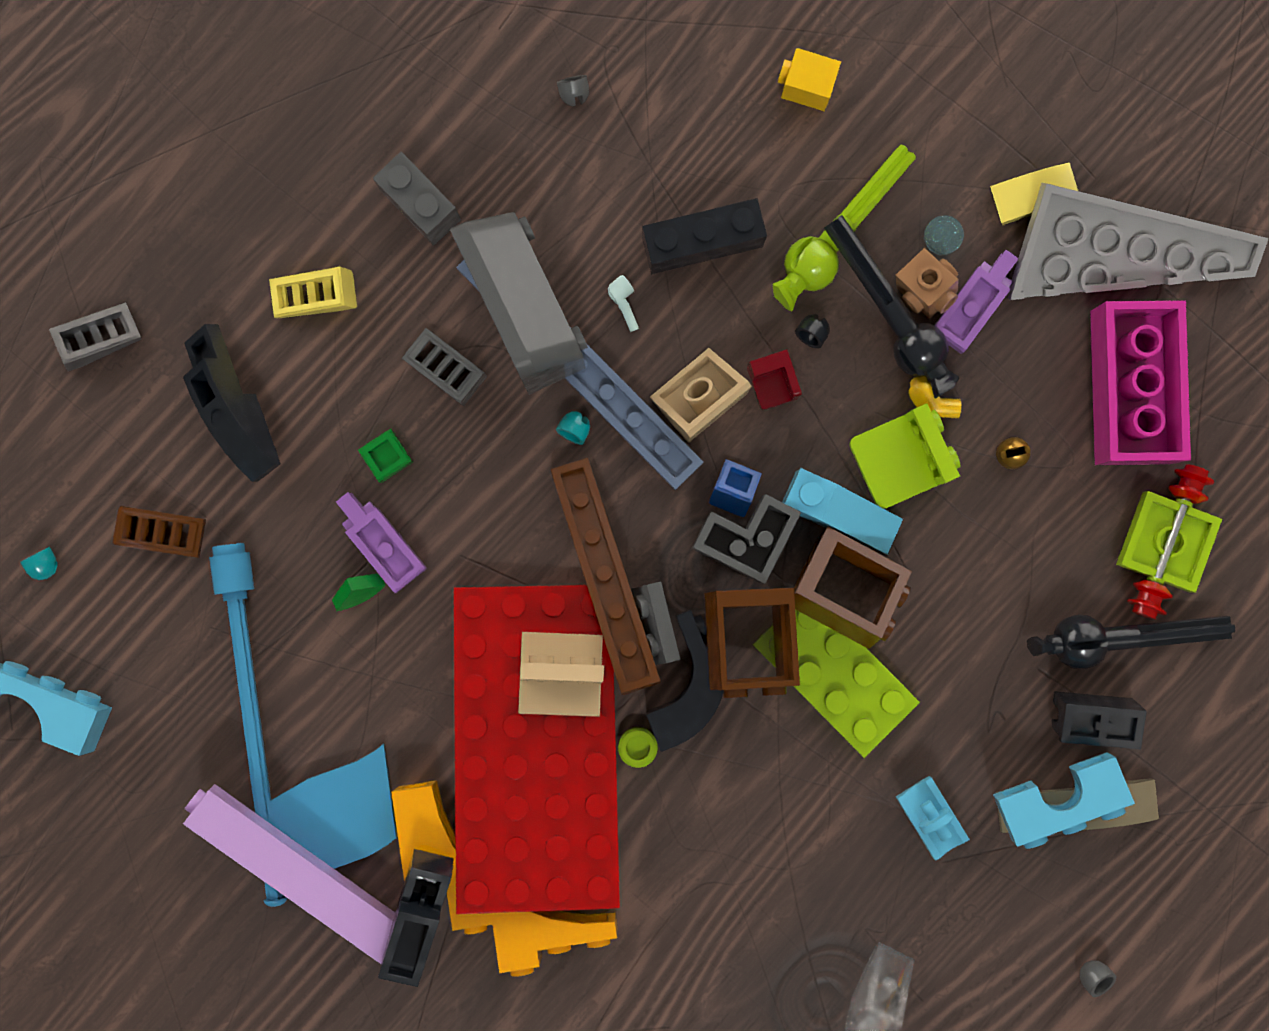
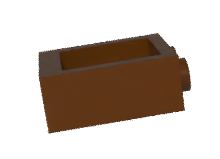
[793,526,912,649]
[705,588,800,698]

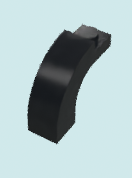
[646,610,723,752]

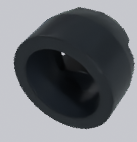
[795,314,830,349]

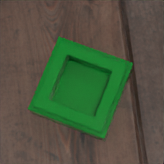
[358,429,413,483]

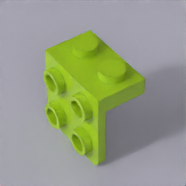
[849,404,960,509]

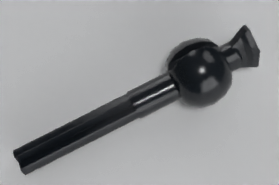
[824,215,959,398]
[1027,614,1235,669]

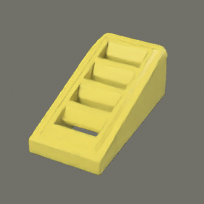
[269,267,357,318]

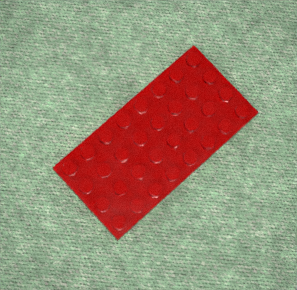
[454,585,620,915]

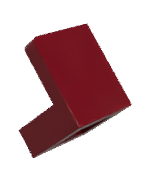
[747,349,802,410]

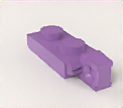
[935,250,1018,354]
[336,492,427,593]

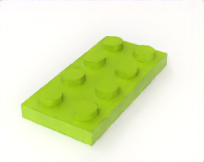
[752,609,920,758]

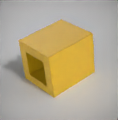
[777,48,841,112]

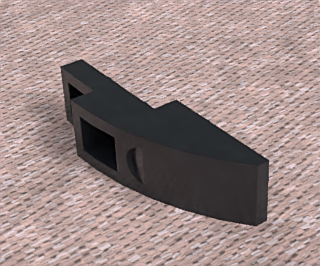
[183,324,281,482]

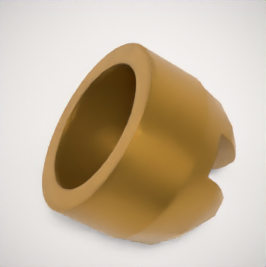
[996,437,1030,469]

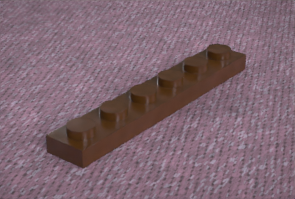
[550,458,660,695]

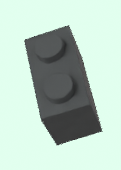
[373,151,461,246]

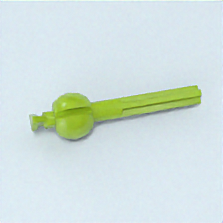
[773,145,916,312]

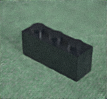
[642,198,767,275]

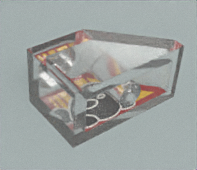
[844,942,915,1031]

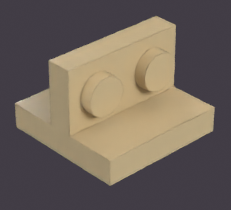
[518,632,604,717]

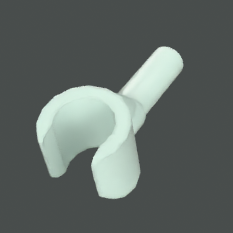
[608,275,639,332]

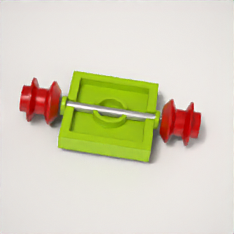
[1116,464,1222,620]

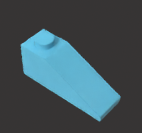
[782,468,903,555]

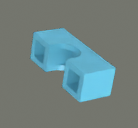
[993,752,1135,849]

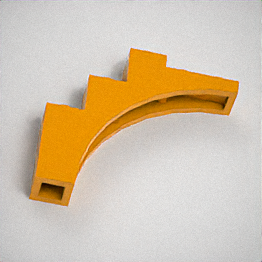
[391,780,618,976]

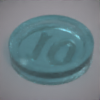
[924,215,964,255]

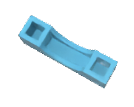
[0,661,112,756]

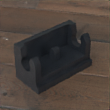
[1052,691,1147,749]

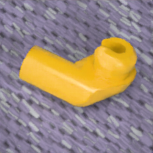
[909,376,961,418]

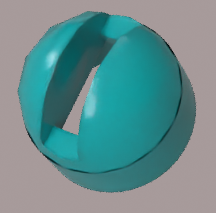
[556,411,591,445]
[20,547,58,580]

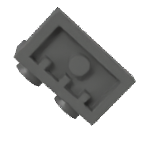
[631,581,680,665]

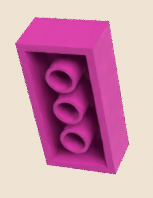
[1090,301,1191,465]

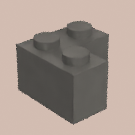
[691,494,801,584]

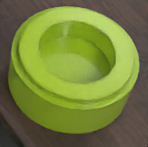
[618,727,658,768]

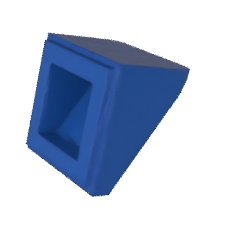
[709,459,762,517]

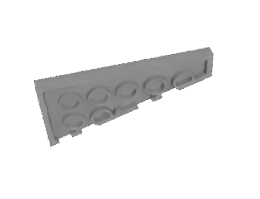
[1006,183,1269,300]

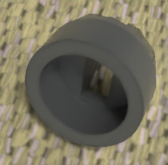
[557,75,589,107]
[1080,960,1117,997]

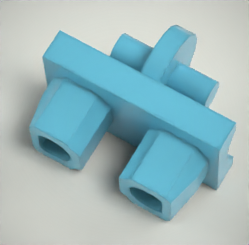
[895,776,970,861]

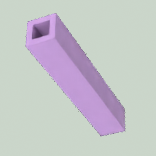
[183,784,395,964]

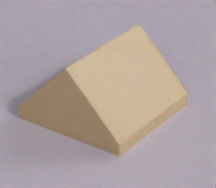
[650,348,752,443]

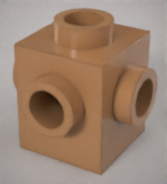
[896,248,959,319]

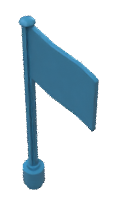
[209,543,397,907]

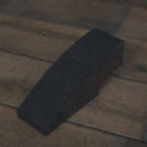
[378,849,454,987]

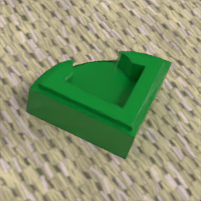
[332,573,386,611]

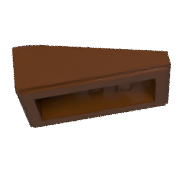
[113,506,206,558]

